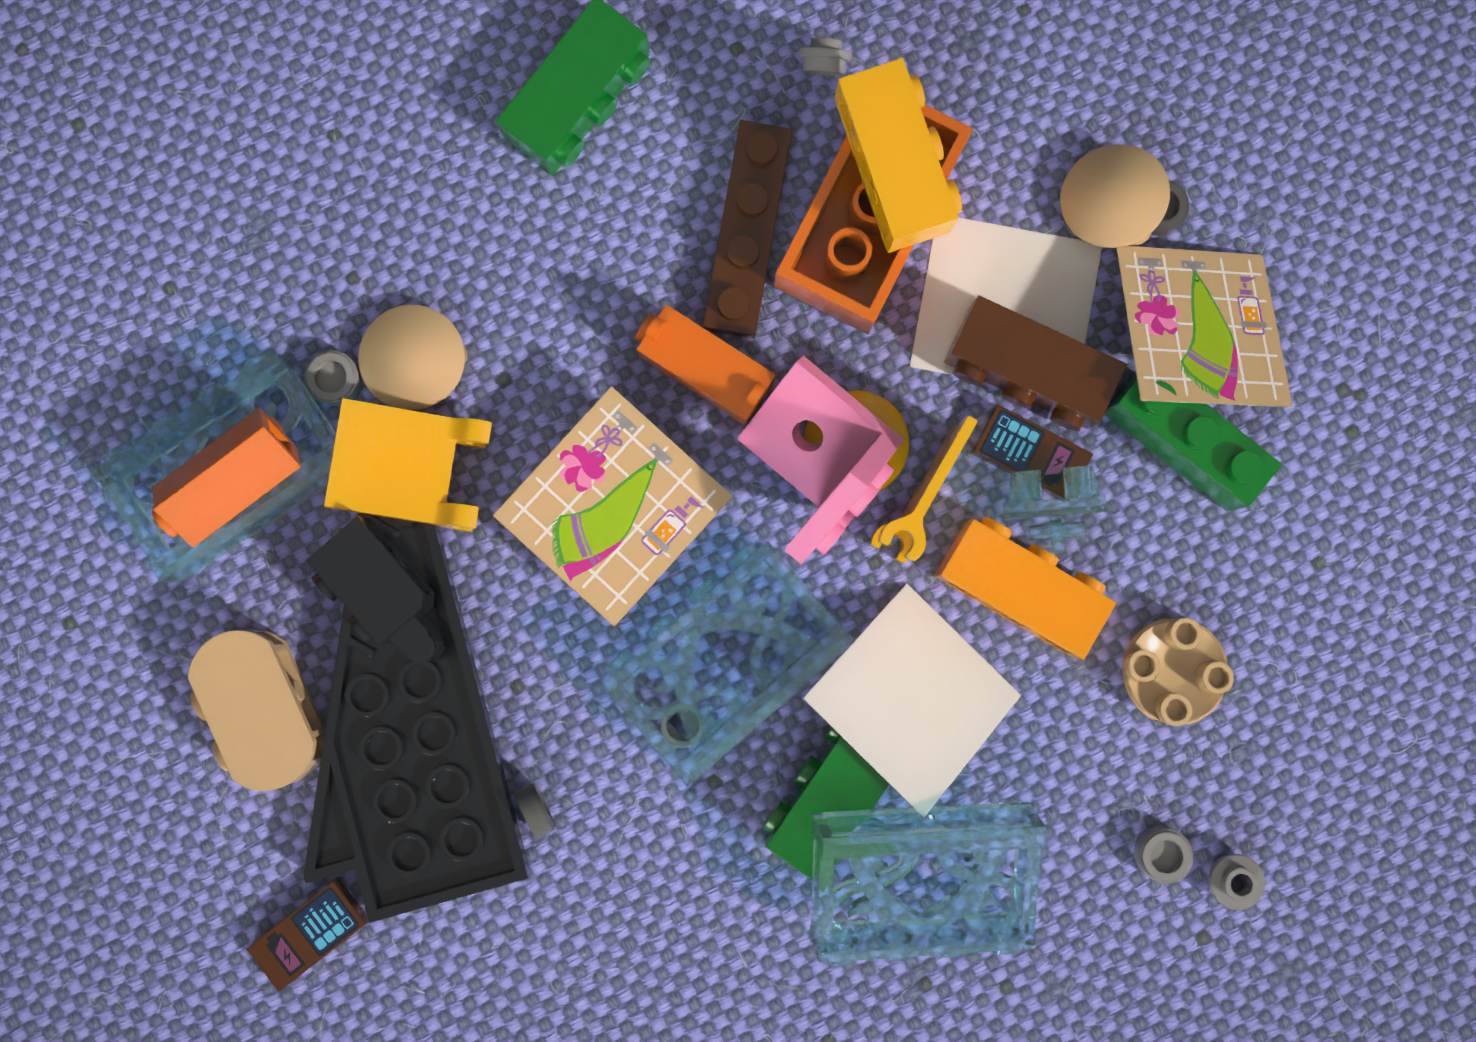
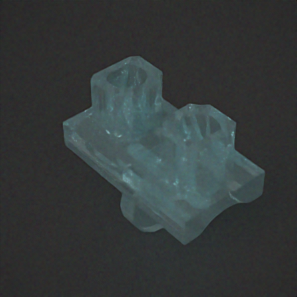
[1003,465,1106,555]

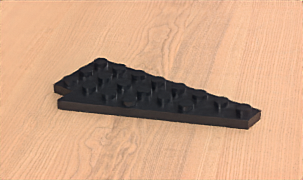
[303,513,531,923]

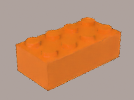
[774,104,973,335]

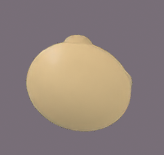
[1060,144,1170,248]
[358,305,467,412]
[1123,618,1234,726]

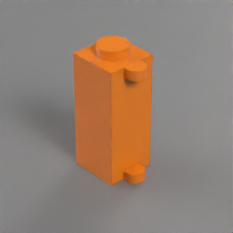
[635,304,776,426]
[152,407,301,547]

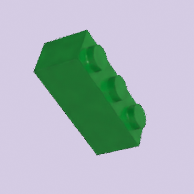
[496,0,650,176]
[1105,370,1282,511]
[762,726,889,886]

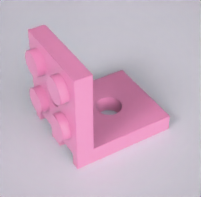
[737,355,904,564]

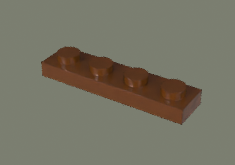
[703,120,792,339]

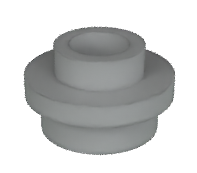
[799,38,852,76]
[1208,854,1265,910]

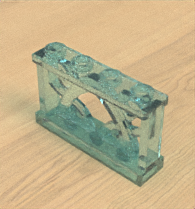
[91,353,336,583]
[601,541,855,787]
[809,802,1047,965]

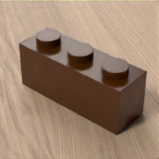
[944,295,1127,431]

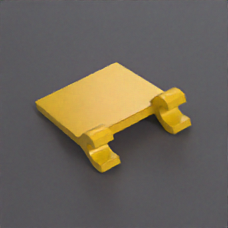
[324,398,492,532]
[870,415,978,564]

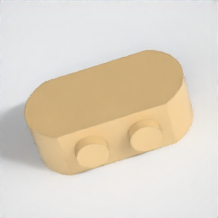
[188,629,325,791]

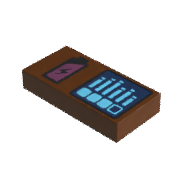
[971,405,1093,502]
[246,878,369,992]

